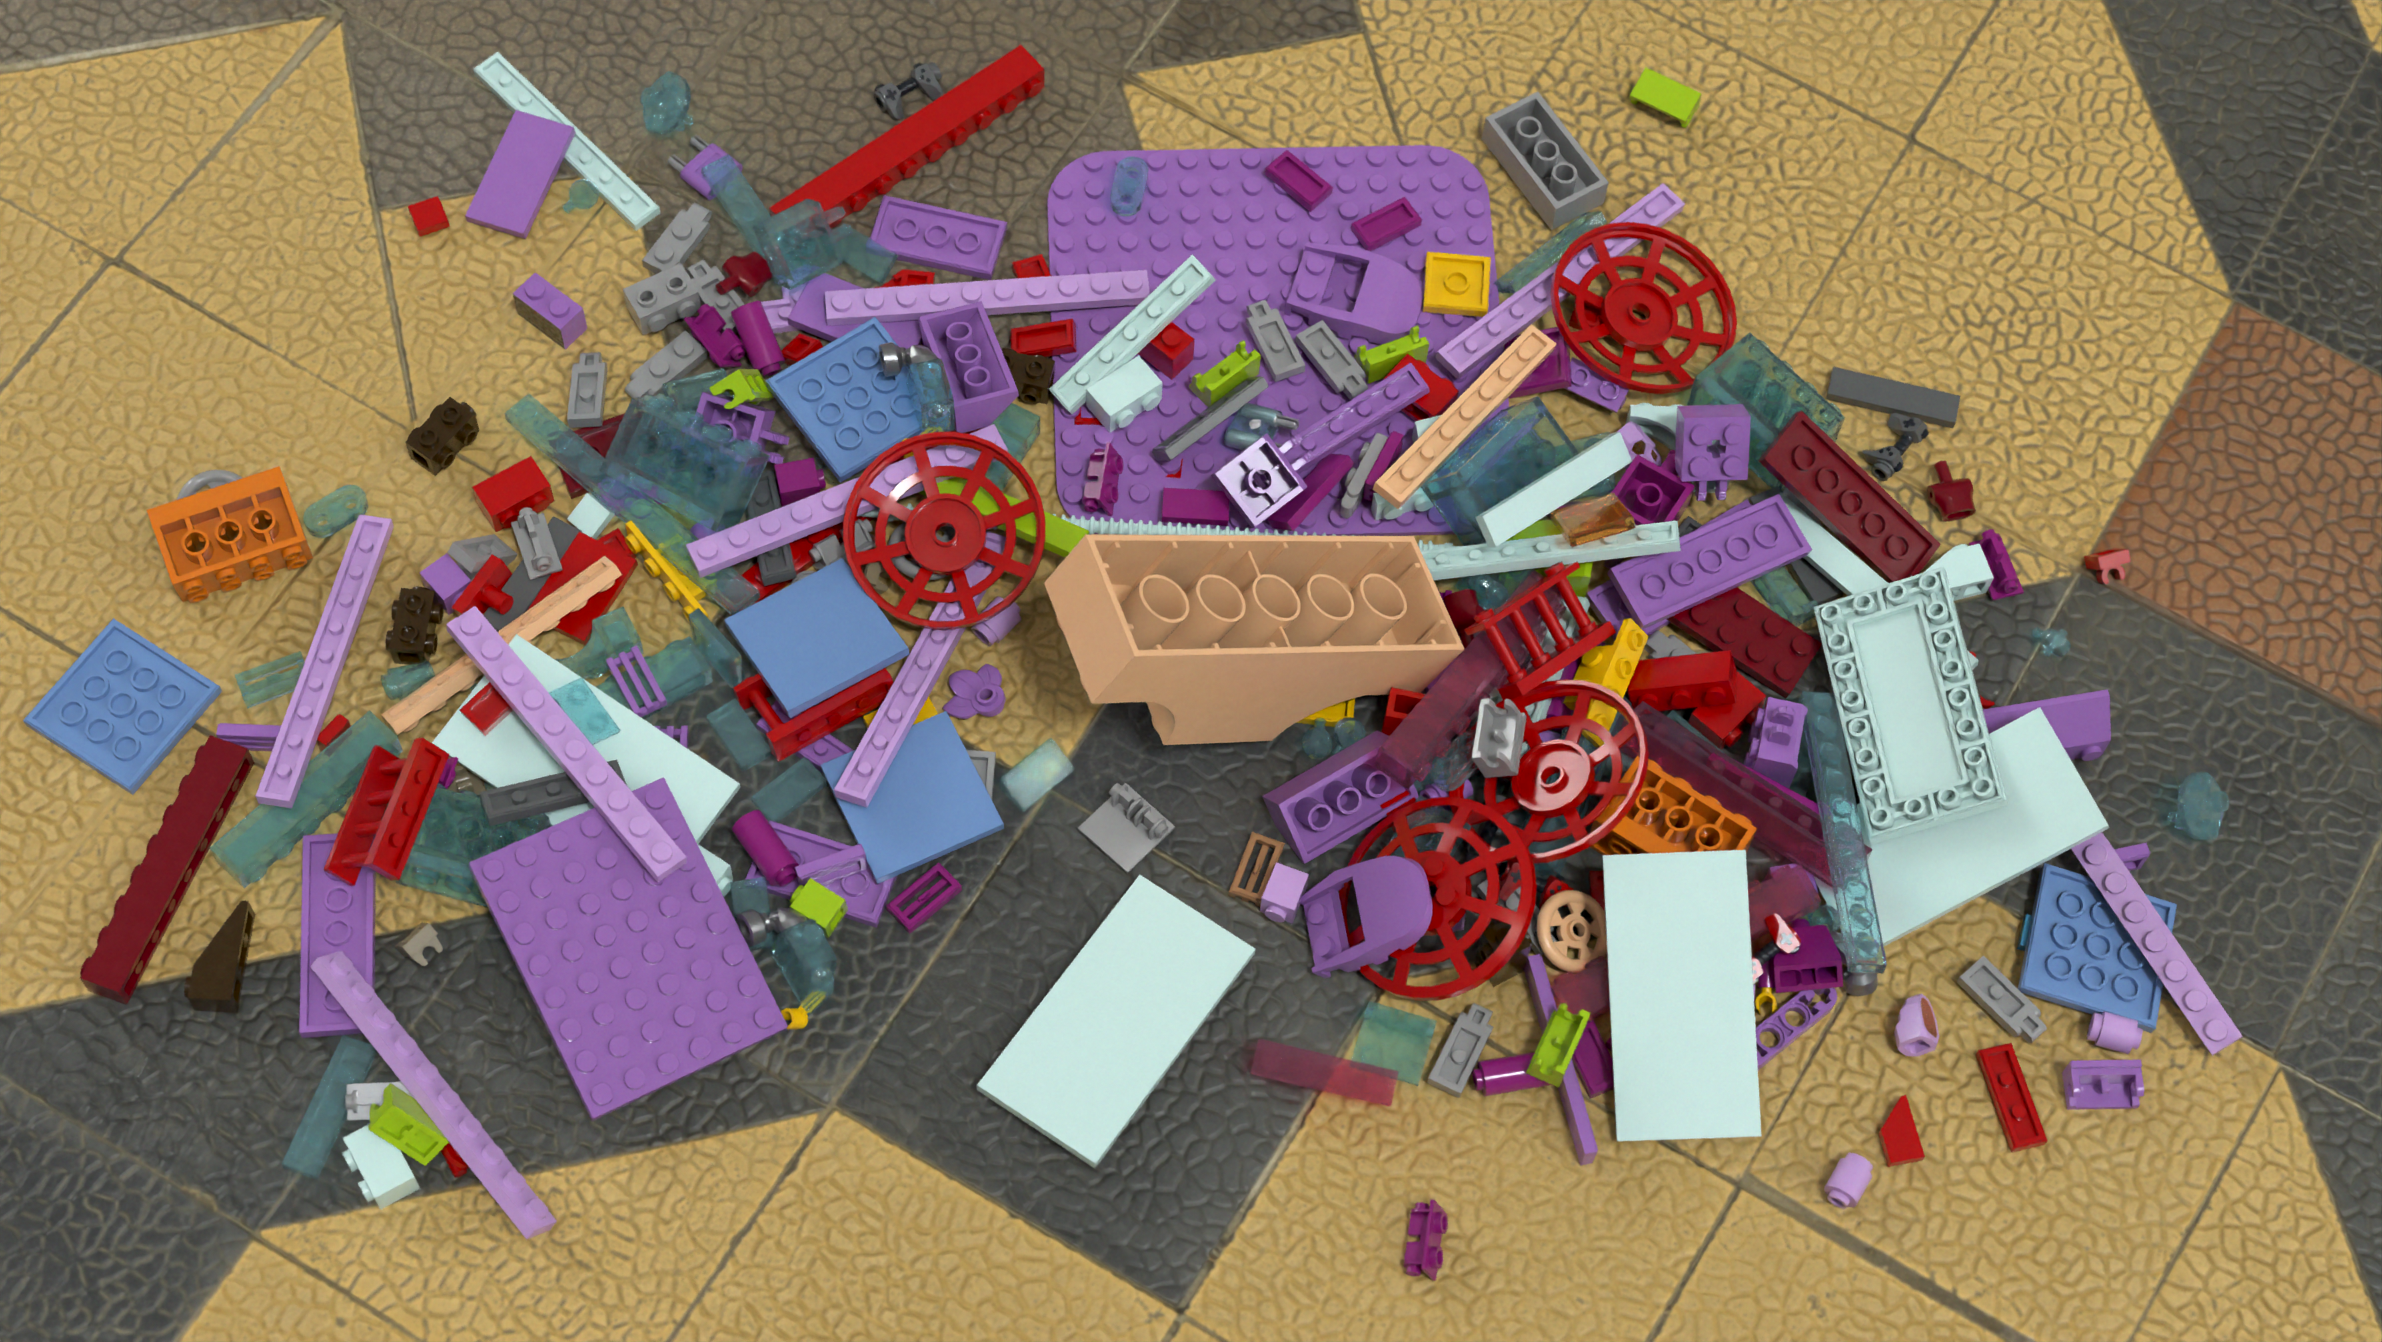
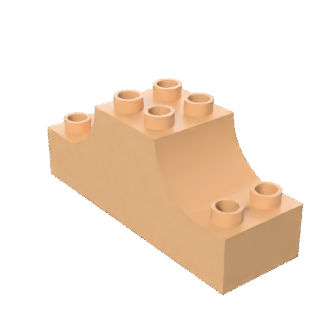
[1044,534,1465,745]

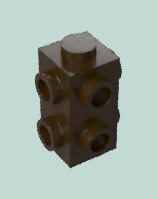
[1001,348,1055,405]
[405,397,480,476]
[385,586,444,666]
[1475,920,1532,987]

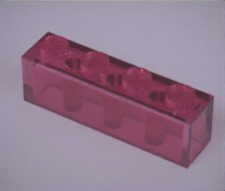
[1251,1038,1399,1107]

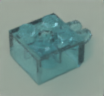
[752,198,853,290]

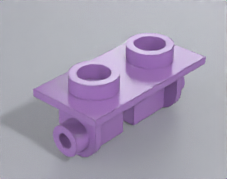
[1565,357,1629,413]

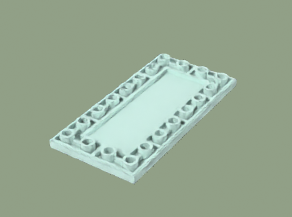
[1813,566,2008,845]
[432,634,741,844]
[1792,707,2109,956]
[1602,850,1761,1141]
[977,875,1256,1168]

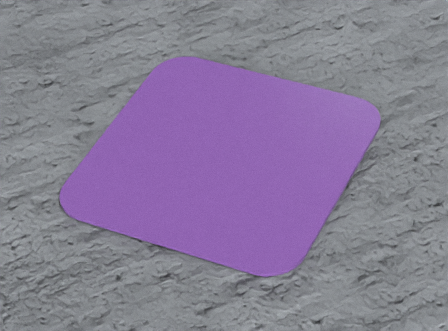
[1048,145,1516,536]

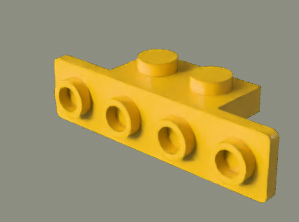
[625,520,719,632]
[1563,618,1648,747]

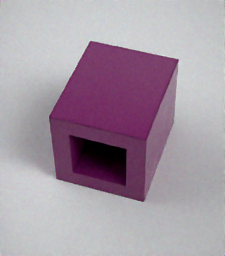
[774,457,826,507]

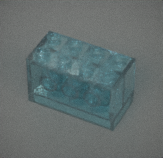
[1687,332,1845,492]
[599,393,770,532]
[1421,396,1579,546]
[395,783,552,908]

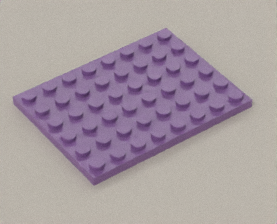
[468,777,788,1121]

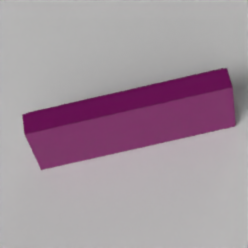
[1267,453,1354,531]

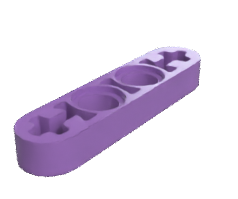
[1756,988,1837,1070]

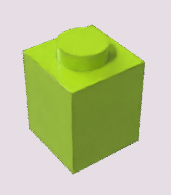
[790,878,848,938]

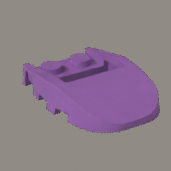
[1284,243,1422,344]
[1299,856,1433,978]

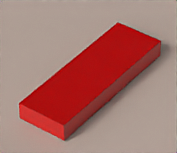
[1976,1043,2048,1153]

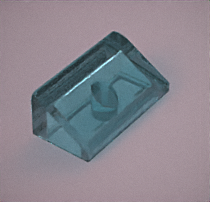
[1000,738,1075,812]

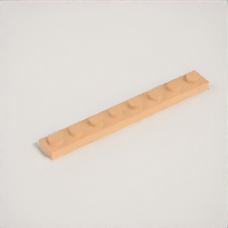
[1373,324,1557,510]
[381,556,622,735]

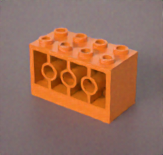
[147,466,313,603]
[1590,755,1757,855]

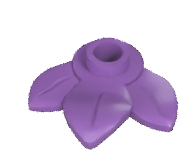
[943,664,1006,719]

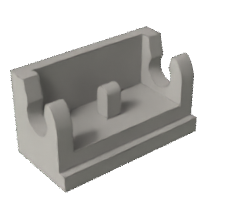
[1472,698,1527,778]

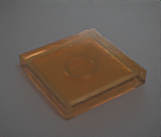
[1551,493,1635,547]

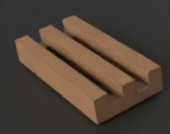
[1229,832,1285,907]

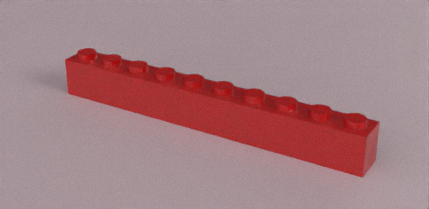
[769,45,1044,251]

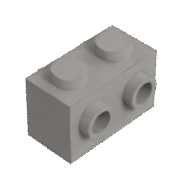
[623,263,701,335]

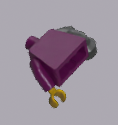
[1755,919,1878,1015]

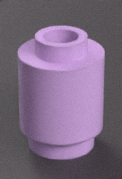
[971,596,1021,646]
[2087,1011,2143,1054]
[1824,1153,1873,1209]

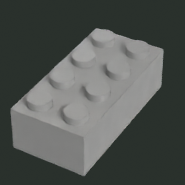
[1482,91,1609,230]

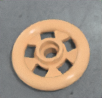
[1536,890,1607,973]

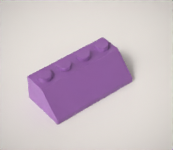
[919,301,1019,433]
[1983,689,2111,761]
[1262,731,1419,864]

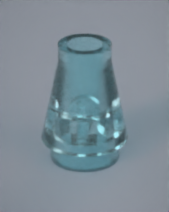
[381,661,435,701]

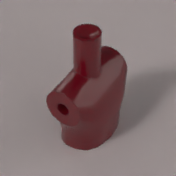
[715,251,774,297]
[1927,460,1976,522]
[1443,589,1484,655]

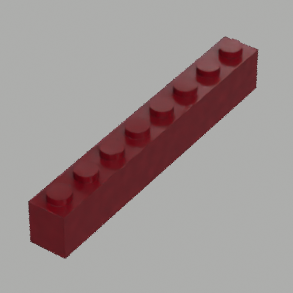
[80,735,255,1005]

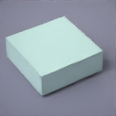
[567,493,615,539]

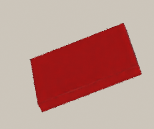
[528,531,638,646]

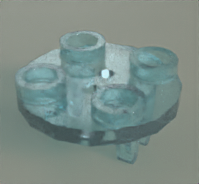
[640,71,694,135]
[2167,772,2229,840]

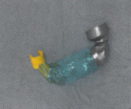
[879,342,955,458]
[737,908,837,1030]

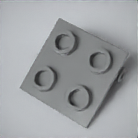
[1078,783,1175,874]

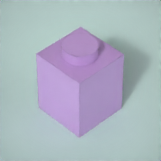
[1260,862,1309,924]

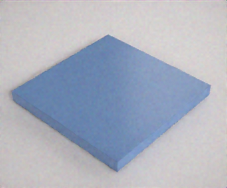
[766,317,950,483]
[724,558,910,718]
[23,618,222,795]
[820,711,1004,884]
[2018,863,2177,1033]

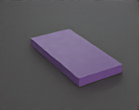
[465,110,576,239]
[867,195,1007,280]
[788,269,922,350]
[745,820,897,928]

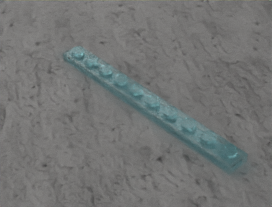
[504,394,760,615]
[1799,691,1887,974]

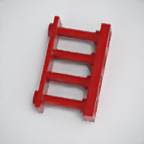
[1465,561,1616,701]
[733,668,893,762]
[323,738,450,886]

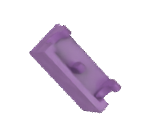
[2062,1060,2144,1110]

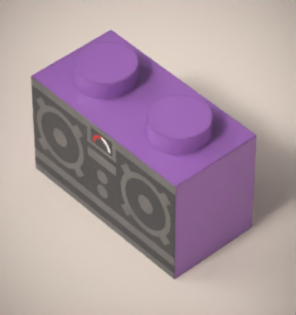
[513,273,588,350]

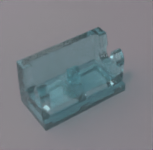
[1751,566,1819,627]

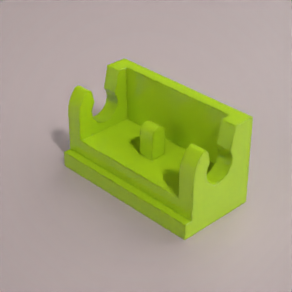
[1629,67,1701,128]
[1354,325,1429,384]
[1189,340,1261,407]
[709,369,774,409]
[1526,1003,1591,1087]
[368,1083,449,1166]

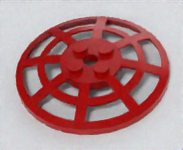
[1550,222,1737,394]
[843,432,1046,630]
[1448,679,1649,864]
[1339,797,1537,1001]

